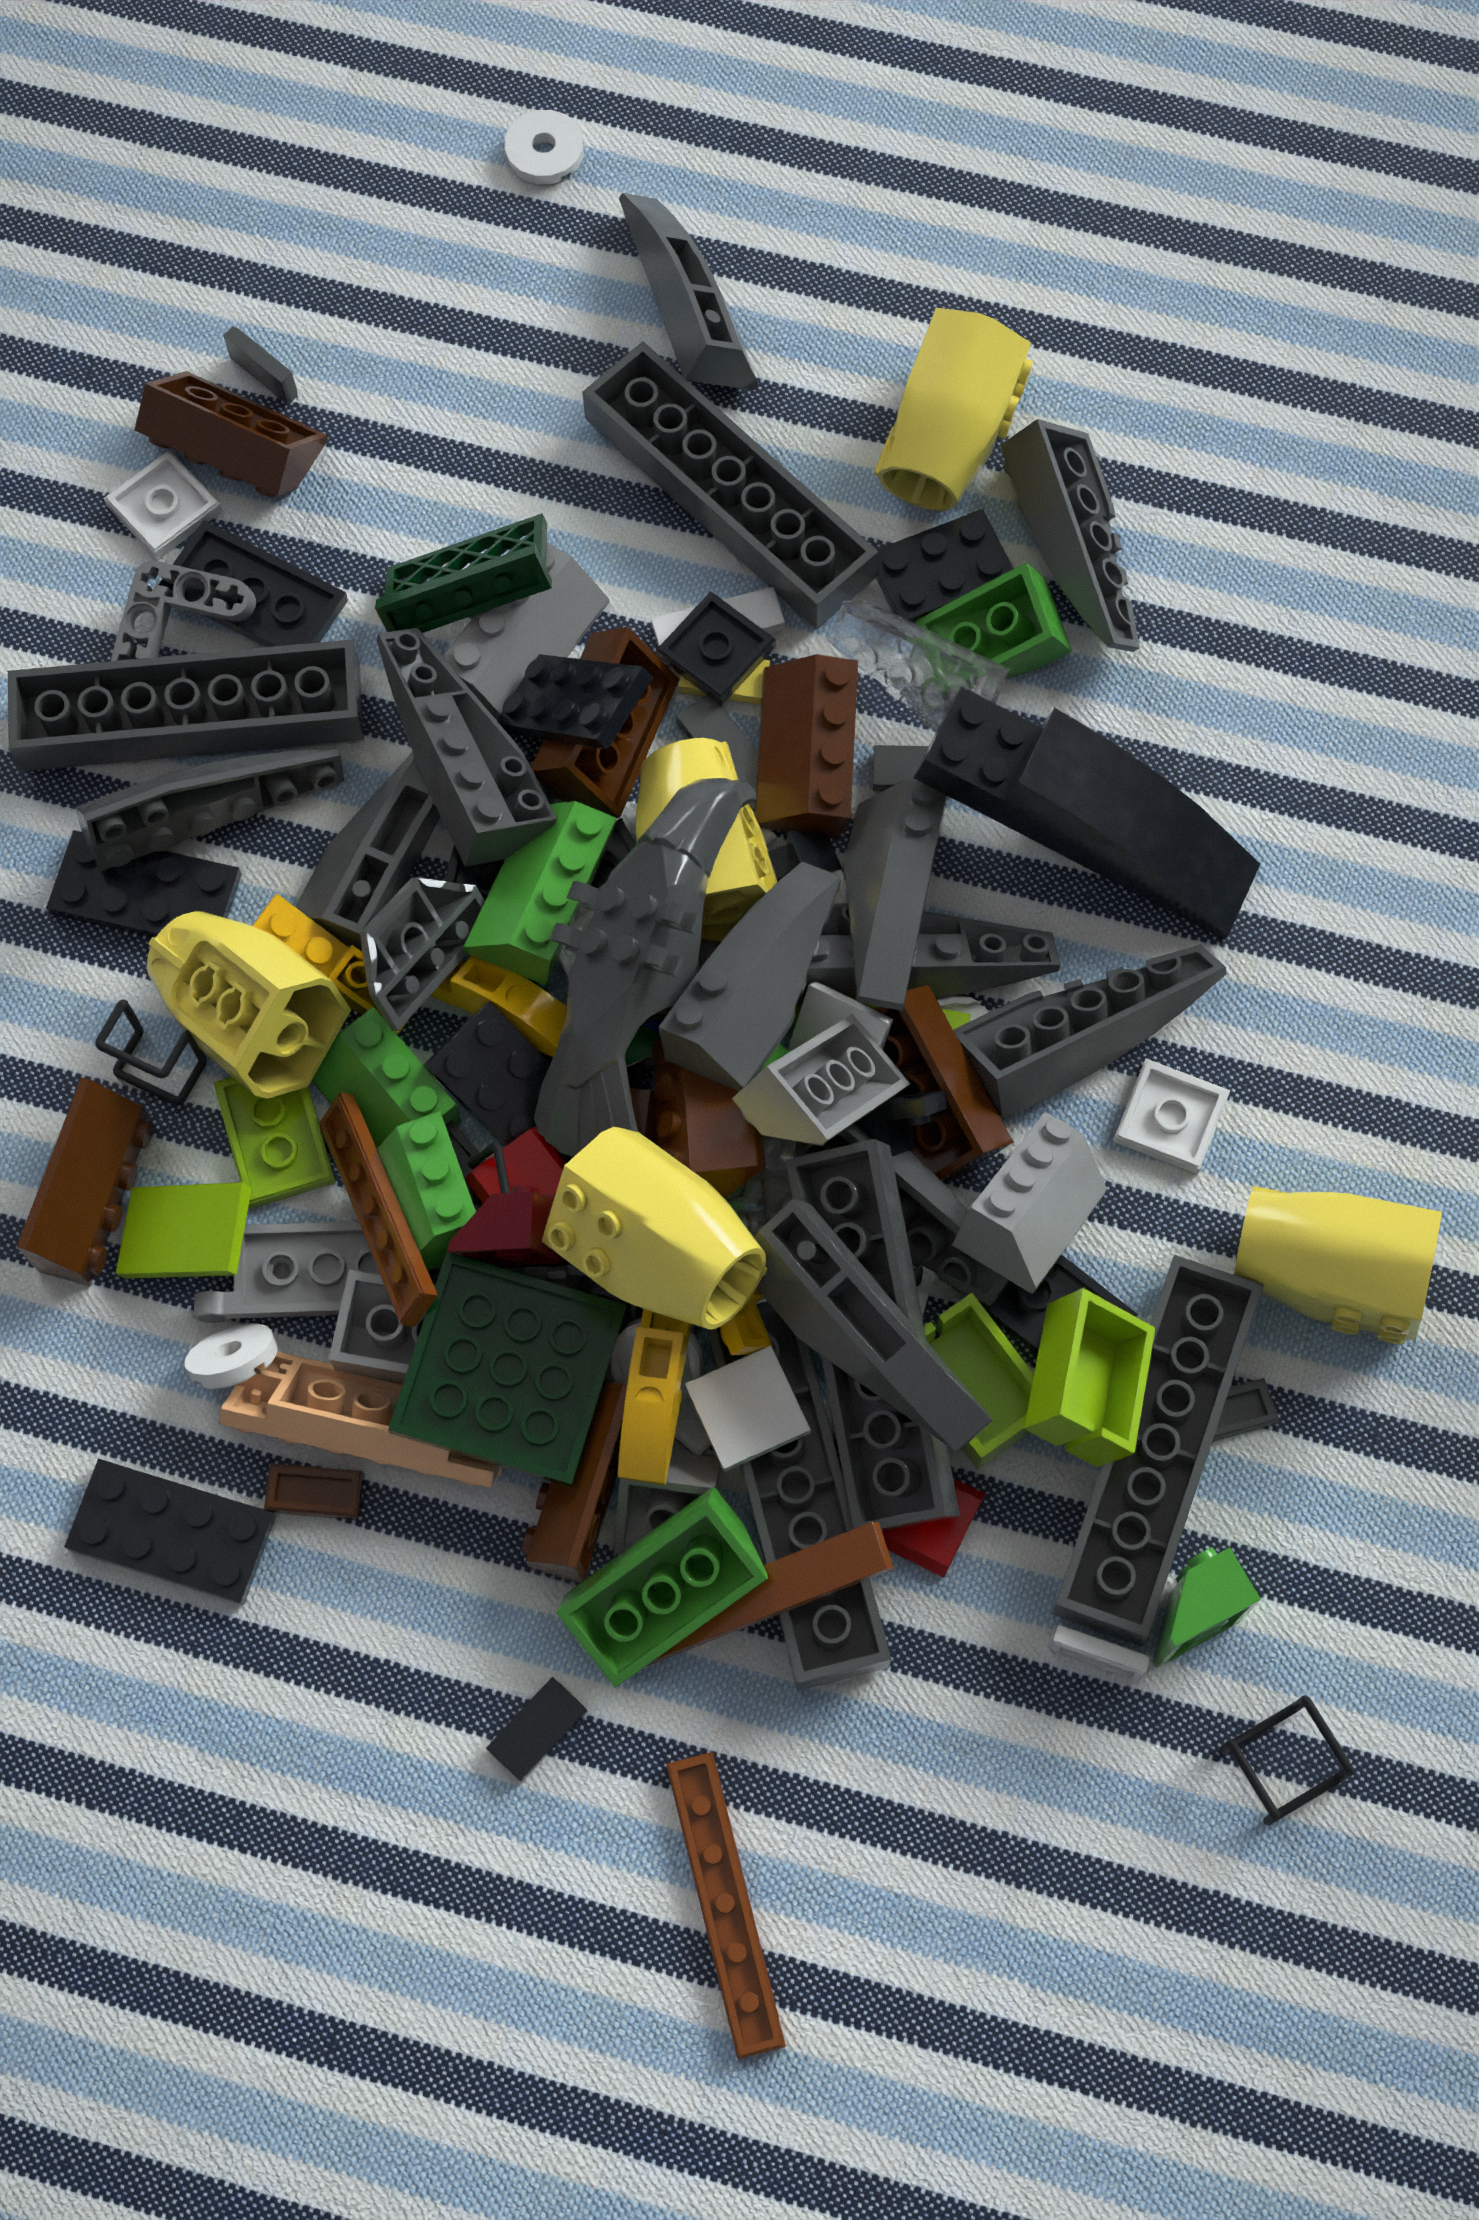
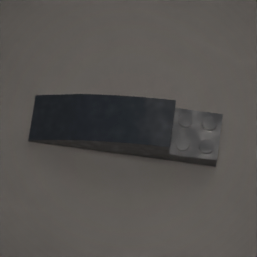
[913,686,1260,940]

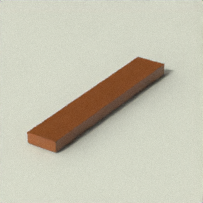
[319,1092,438,1327]
[645,1522,894,1667]
[666,1752,786,2060]

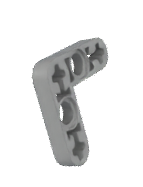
[111,561,256,661]

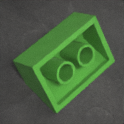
[311,1007,462,1149]
[377,1111,476,1270]
[1153,1547,1261,1668]

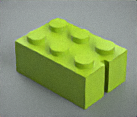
[1024,1288,1155,1468]
[924,1293,1034,1470]

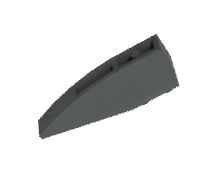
[376,628,557,867]
[295,752,441,952]

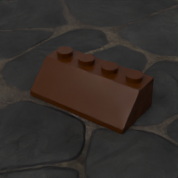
[134,371,328,497]
[531,626,679,818]
[754,654,858,839]
[874,985,1014,1183]
[652,1038,765,1199]
[17,1077,153,1286]
[521,1383,627,1584]

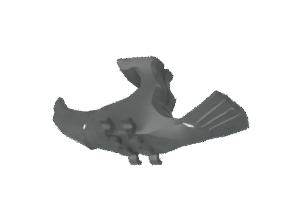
[534,778,757,1156]

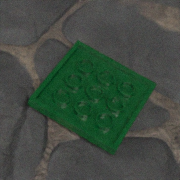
[388,1252,627,1487]

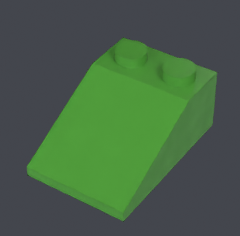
[915,563,1072,696]

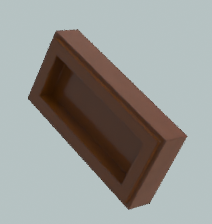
[264,1463,365,1520]

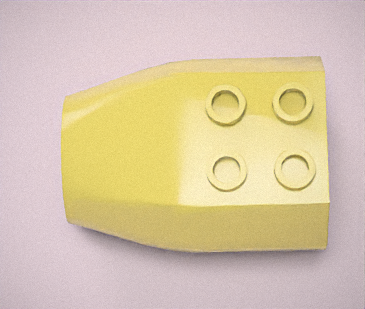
[874,308,1034,511]
[636,738,777,941]
[147,911,351,1099]
[542,1127,768,1330]
[1234,1186,1442,1344]

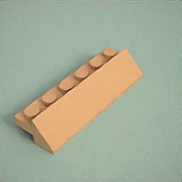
[219,1352,504,1488]

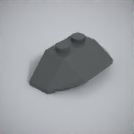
[360,877,485,1031]

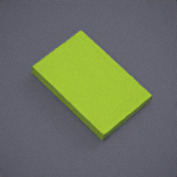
[213,1077,336,1209]
[116,1182,252,1279]

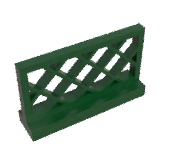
[375,513,552,633]

